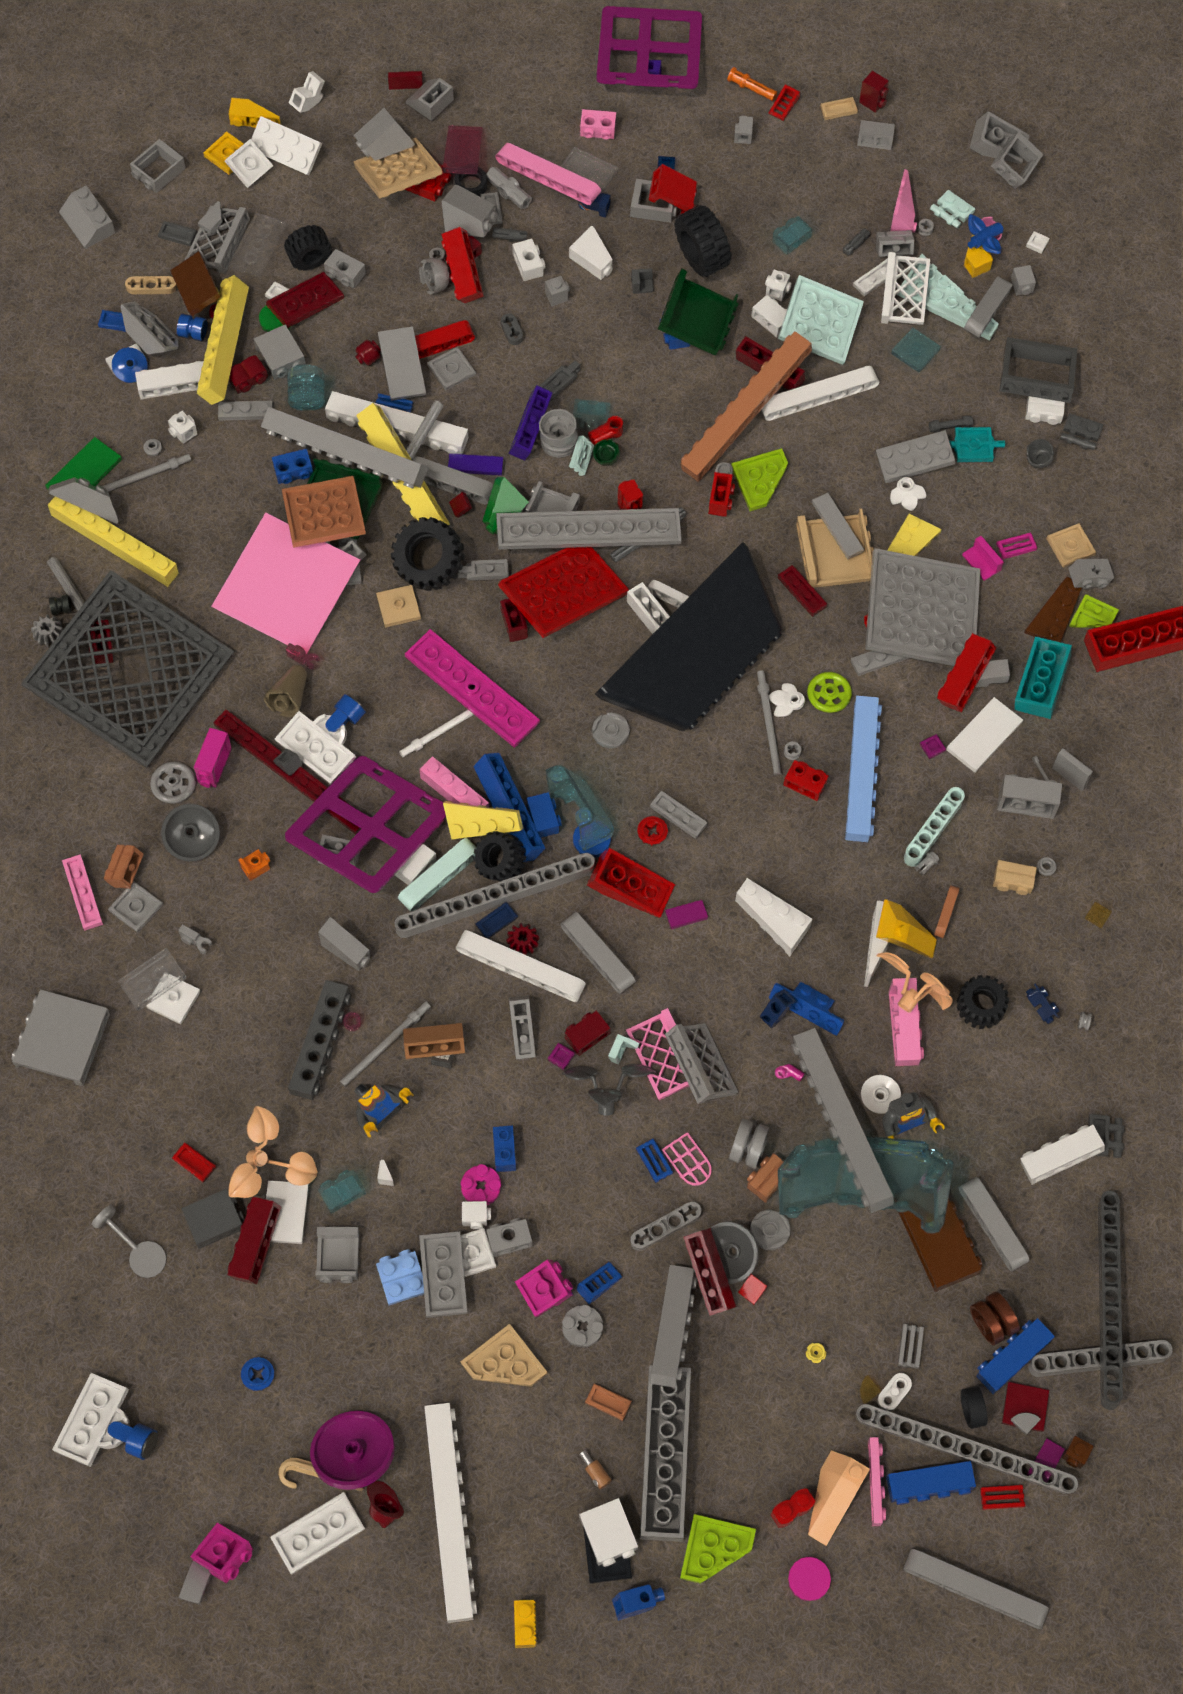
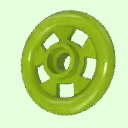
[807,672,852,713]

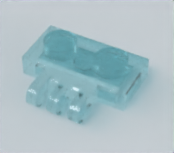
[573,399,610,429]

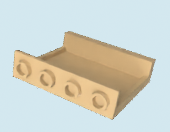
[796,509,873,588]

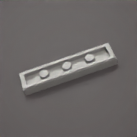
[812,493,864,560]

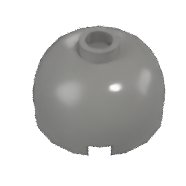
[419,258,451,294]

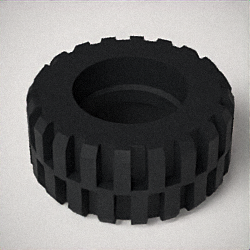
[674,205,732,277]
[391,517,465,591]

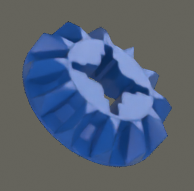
[241,1357,274,1391]

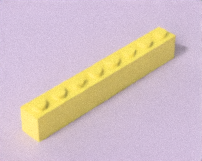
[197,275,249,405]
[356,403,450,525]
[48,497,179,587]

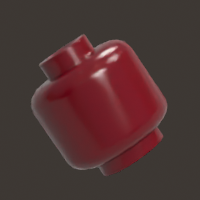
[355,339,381,366]

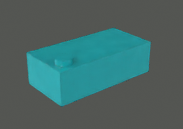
[1014,636,1072,719]

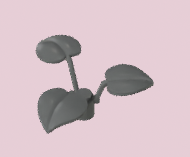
[562,1064,656,1116]

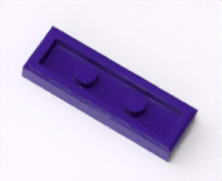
[448,454,503,476]

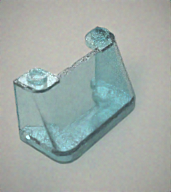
[546,765,614,851]

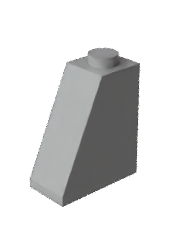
[318,917,370,971]

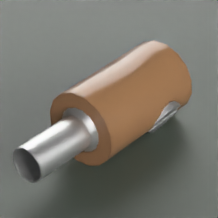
[580,1450,612,1490]

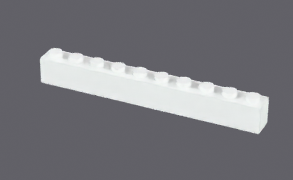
[425,1403,477,1623]

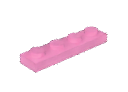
[62,854,103,931]
[868,1437,886,1526]

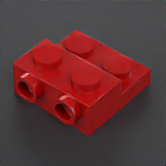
[405,163,452,202]

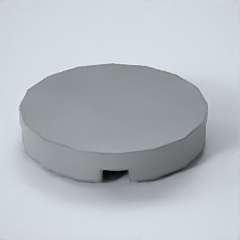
[592,712,630,749]
[750,1210,790,1251]

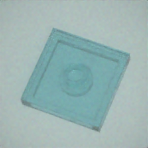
[891,327,941,372]

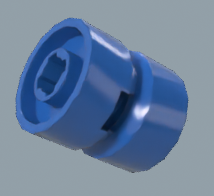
[177,314,208,341]

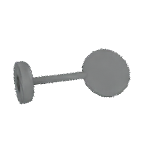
[91,1204,166,1278]

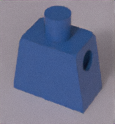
[612,1584,665,1621]

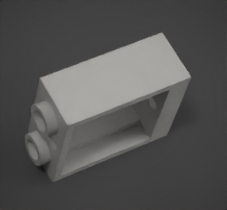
[991,132,1043,189]
[130,139,186,193]
[630,179,677,223]

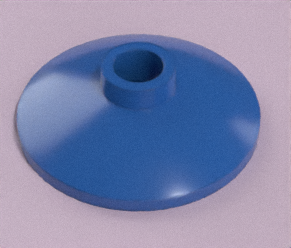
[112,347,148,383]

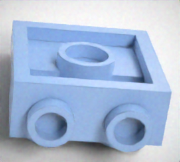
[376,1249,424,1305]

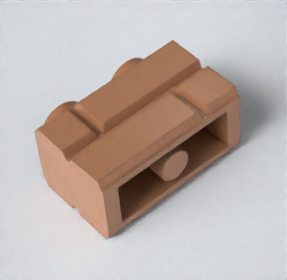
[104,845,144,889]
[747,1154,792,1203]

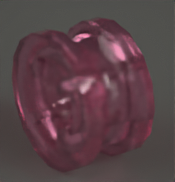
[343,1012,361,1032]

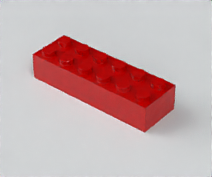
[1084,606,1183,672]

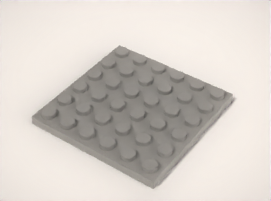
[865,548,980,666]

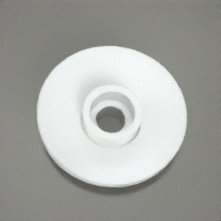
[861,1075,901,1114]

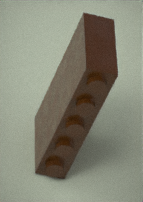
[893,1178,983,1292]

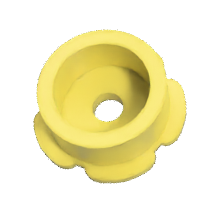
[806,1343,826,1363]

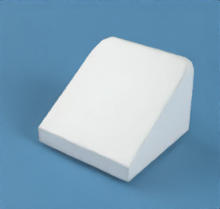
[377,1160,394,1186]

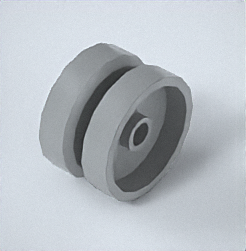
[729,1118,770,1169]

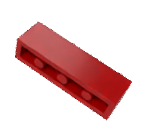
[441,227,484,303]
[937,633,996,712]

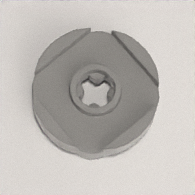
[562,1305,603,1347]

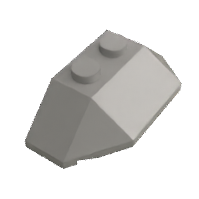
[121,301,178,354]
[48,477,118,524]

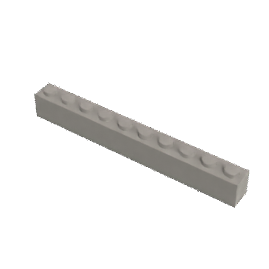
[261,407,428,489]
[791,1028,894,1213]

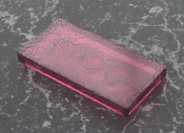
[443,125,483,174]

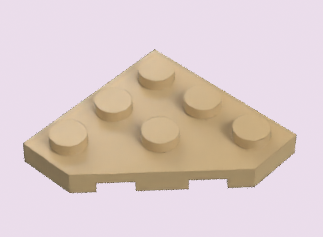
[460,1324,548,1387]

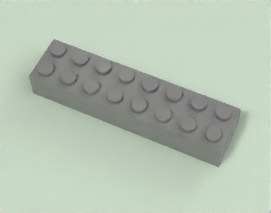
[640,1365,691,1542]

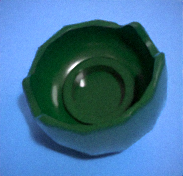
[593,439,620,466]

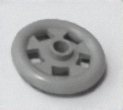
[150,762,196,804]

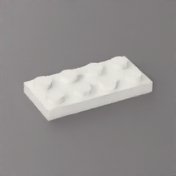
[251,116,322,175]

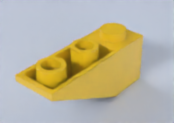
[229,98,281,128]

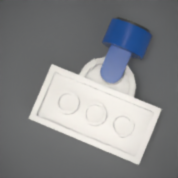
[275,694,366,785]
[52,1373,158,1467]

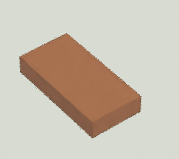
[585,1383,632,1421]

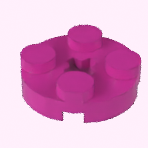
[461,1164,501,1205]

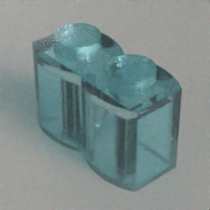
[772,216,813,255]
[318,1170,366,1214]

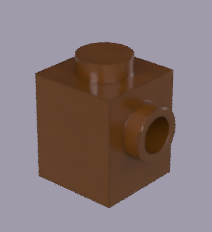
[1062,1436,1094,1469]

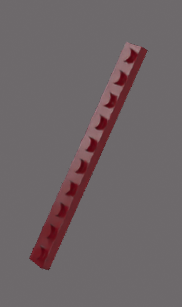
[213,710,361,835]

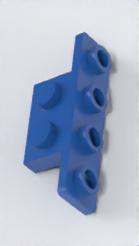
[769,982,844,1036]

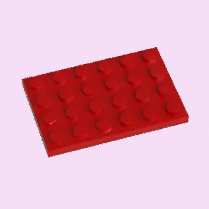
[498,547,629,638]

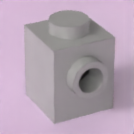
[1011,265,1036,296]
[545,276,570,306]

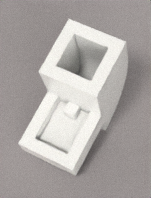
[289,71,325,113]

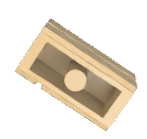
[993,860,1036,895]

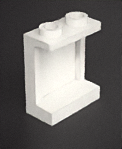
[579,1498,638,1567]

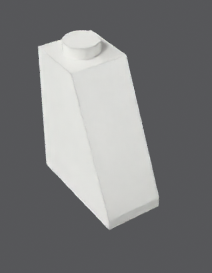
[569,226,613,280]

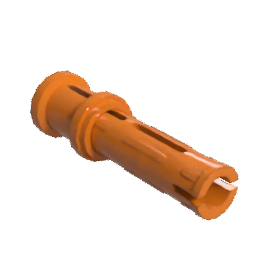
[727,67,777,102]

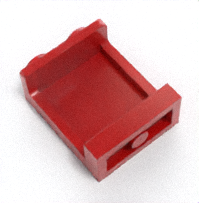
[649,164,697,214]

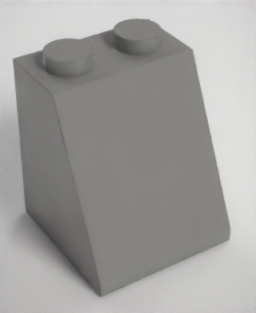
[354,108,415,161]
[442,185,498,237]

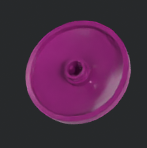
[310,1411,395,1490]

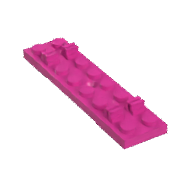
[405,629,540,748]

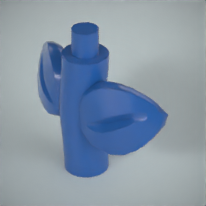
[968,214,1003,254]

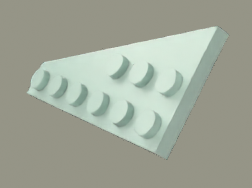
[897,254,999,341]

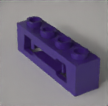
[508,385,553,461]

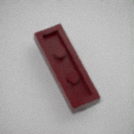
[778,565,827,617]

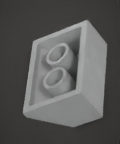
[59,185,115,249]

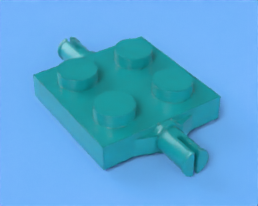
[949,427,1005,462]

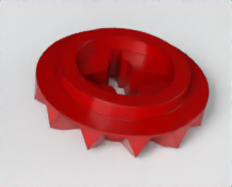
[637,816,668,846]

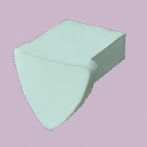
[608,1034,639,1065]

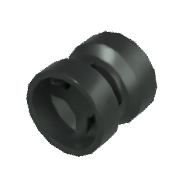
[49,594,71,615]

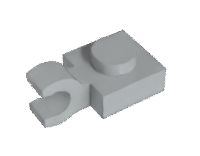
[178,924,212,954]

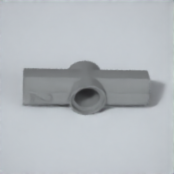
[486,167,532,209]

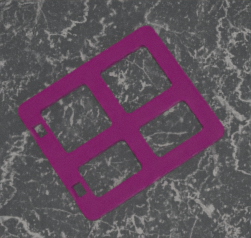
[596,6,702,89]
[285,756,446,893]

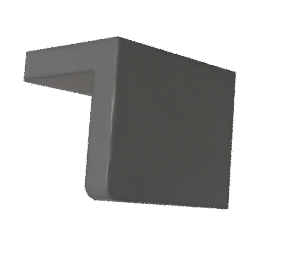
[631,268,654,294]

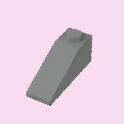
[509,995,536,1059]

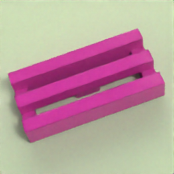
[996,532,1037,560]

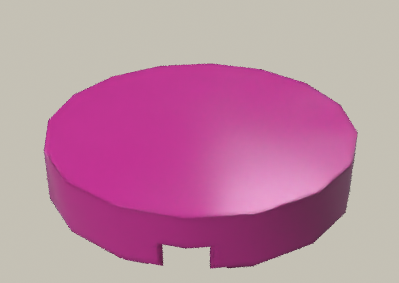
[788,1557,831,1601]

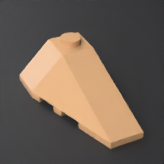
[808,1450,870,1546]

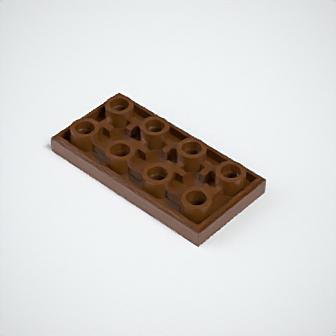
[170,251,221,316]

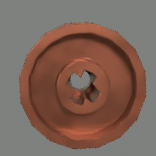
[970,1291,1020,1346]

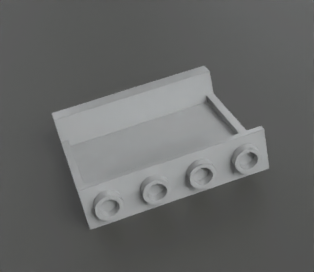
[11,989,110,1086]

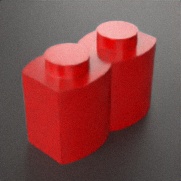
[770,1488,815,1528]

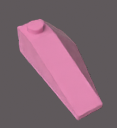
[891,169,917,233]

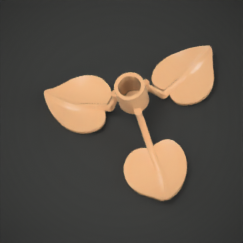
[877,952,953,1013]
[228,1106,318,1198]

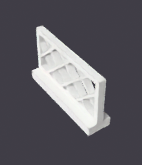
[881,252,930,325]

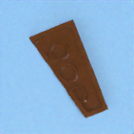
[1024,576,1082,642]

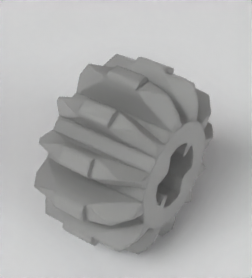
[31,615,63,647]

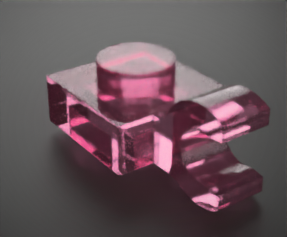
[286,643,320,669]

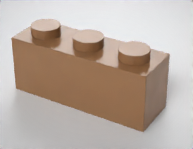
[403,1023,465,1059]

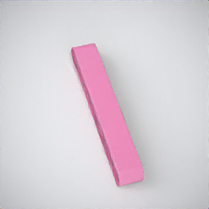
[495,143,601,205]

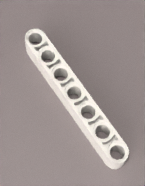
[761,366,879,421]
[456,930,586,1002]

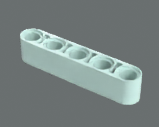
[904,787,965,867]
[398,838,477,912]

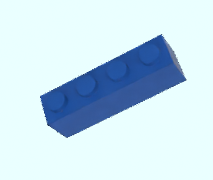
[976,1318,1055,1395]
[886,1461,976,1505]

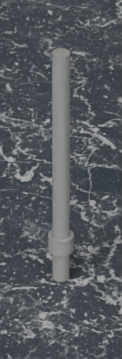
[102,454,191,492]
[757,670,782,775]
[339,1001,431,1087]

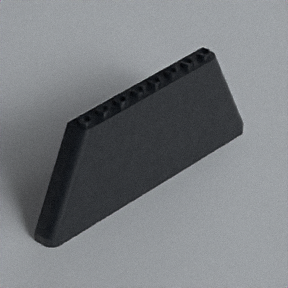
[595,542,782,732]

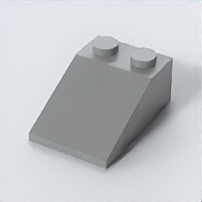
[970,111,1029,164]

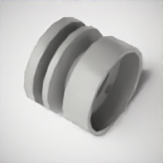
[539,409,578,458]

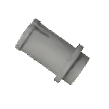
[915,851,939,876]

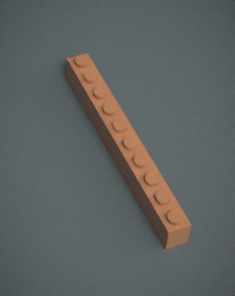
[681,331,812,482]

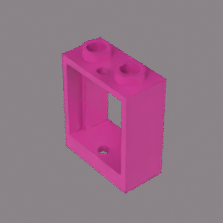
[194,728,232,788]

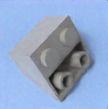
[406,78,454,121]

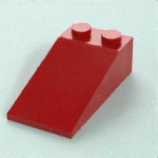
[586,848,675,918]

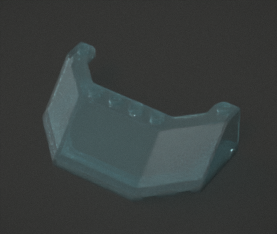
[778,1136,954,1233]

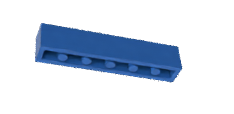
[473,753,546,862]

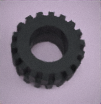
[284,225,332,271]
[473,831,526,881]
[957,975,1009,1029]

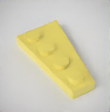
[887,514,942,556]
[443,801,523,839]

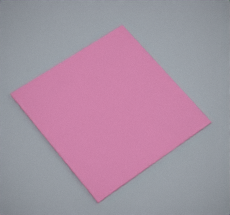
[211,513,360,654]

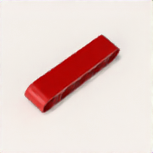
[415,320,475,359]

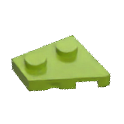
[1069,594,1119,628]

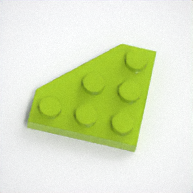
[731,448,788,511]
[680,1514,756,1584]

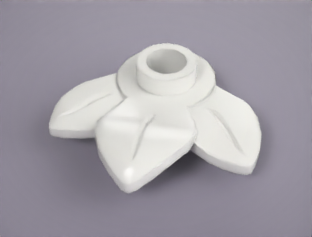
[890,477,926,511]
[769,683,805,717]

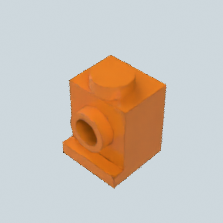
[238,849,270,881]

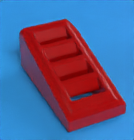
[769,84,800,121]

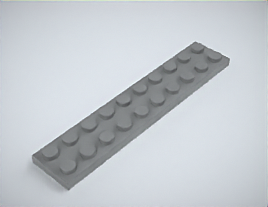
[496,508,682,550]

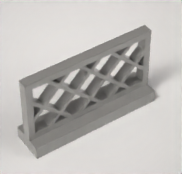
[185,205,250,274]
[665,1023,738,1104]

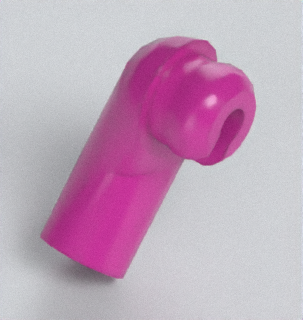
[775,1064,805,1082]

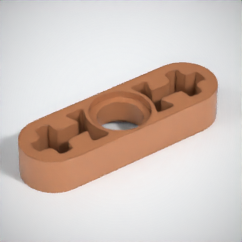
[934,885,960,938]

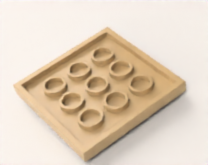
[353,138,442,198]

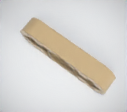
[125,276,177,294]

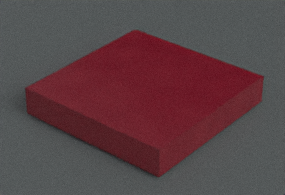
[1001,1382,1049,1432]

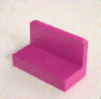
[962,536,1004,581]

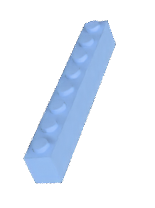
[845,695,882,842]

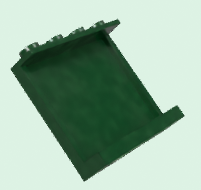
[658,268,739,355]
[307,458,383,540]

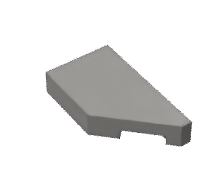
[198,201,223,234]

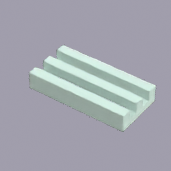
[569,435,594,476]

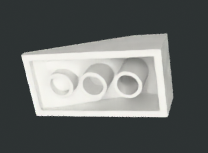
[864,901,890,987]

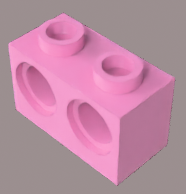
[580,109,616,139]

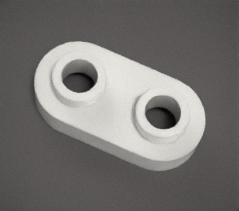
[877,1373,912,1411]

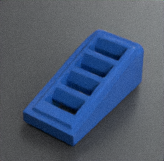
[576,1262,622,1304]

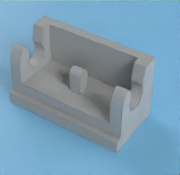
[857,120,895,150]

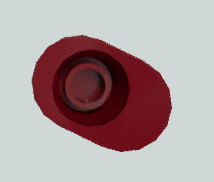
[366,1481,404,1528]

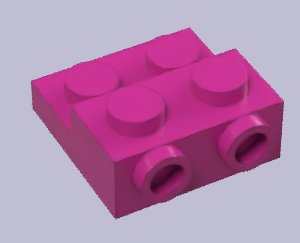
[515,1259,573,1317]
[190,1522,253,1584]

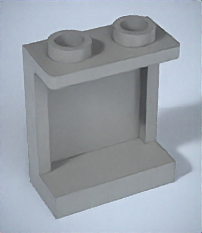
[254,324,306,380]
[524,481,580,512]
[315,1227,359,1283]

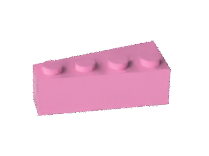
[889,978,924,1066]

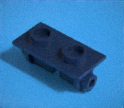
[1026,983,1061,1024]

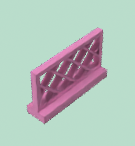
[626,1008,689,1100]

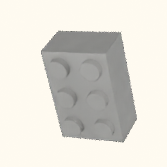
[997,774,1062,819]

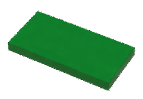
[45,437,122,489]

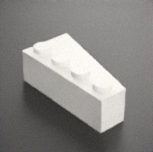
[735,878,812,957]

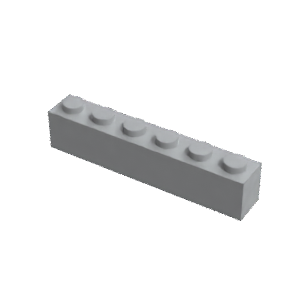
[651,1265,697,1388]

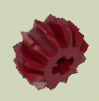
[506,923,539,955]

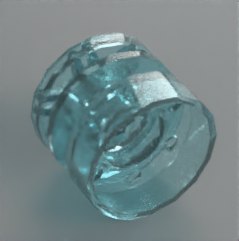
[287,365,325,411]

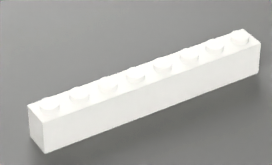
[325,391,469,454]

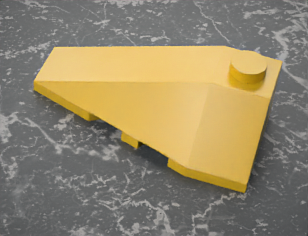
[876,899,937,958]

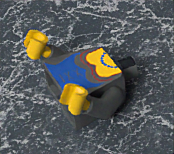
[354,1083,414,1137]
[882,1092,945,1151]

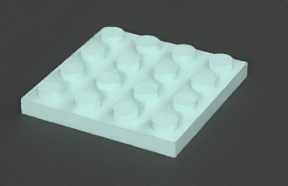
[778,275,864,365]

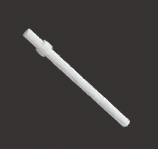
[399,710,474,757]

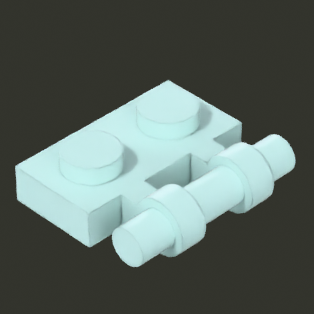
[930,190,975,229]

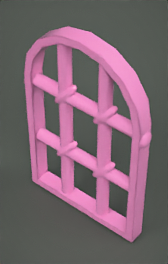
[661,1132,711,1186]

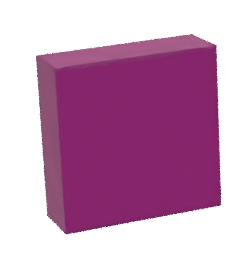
[920,734,946,759]
[547,1043,575,1070]

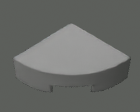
[1010,1413,1041,1435]

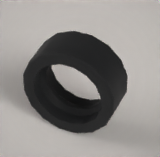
[454,165,487,197]
[961,1386,988,1429]

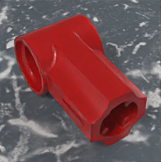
[588,416,623,446]

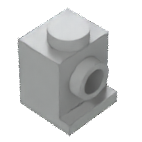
[734,116,753,144]

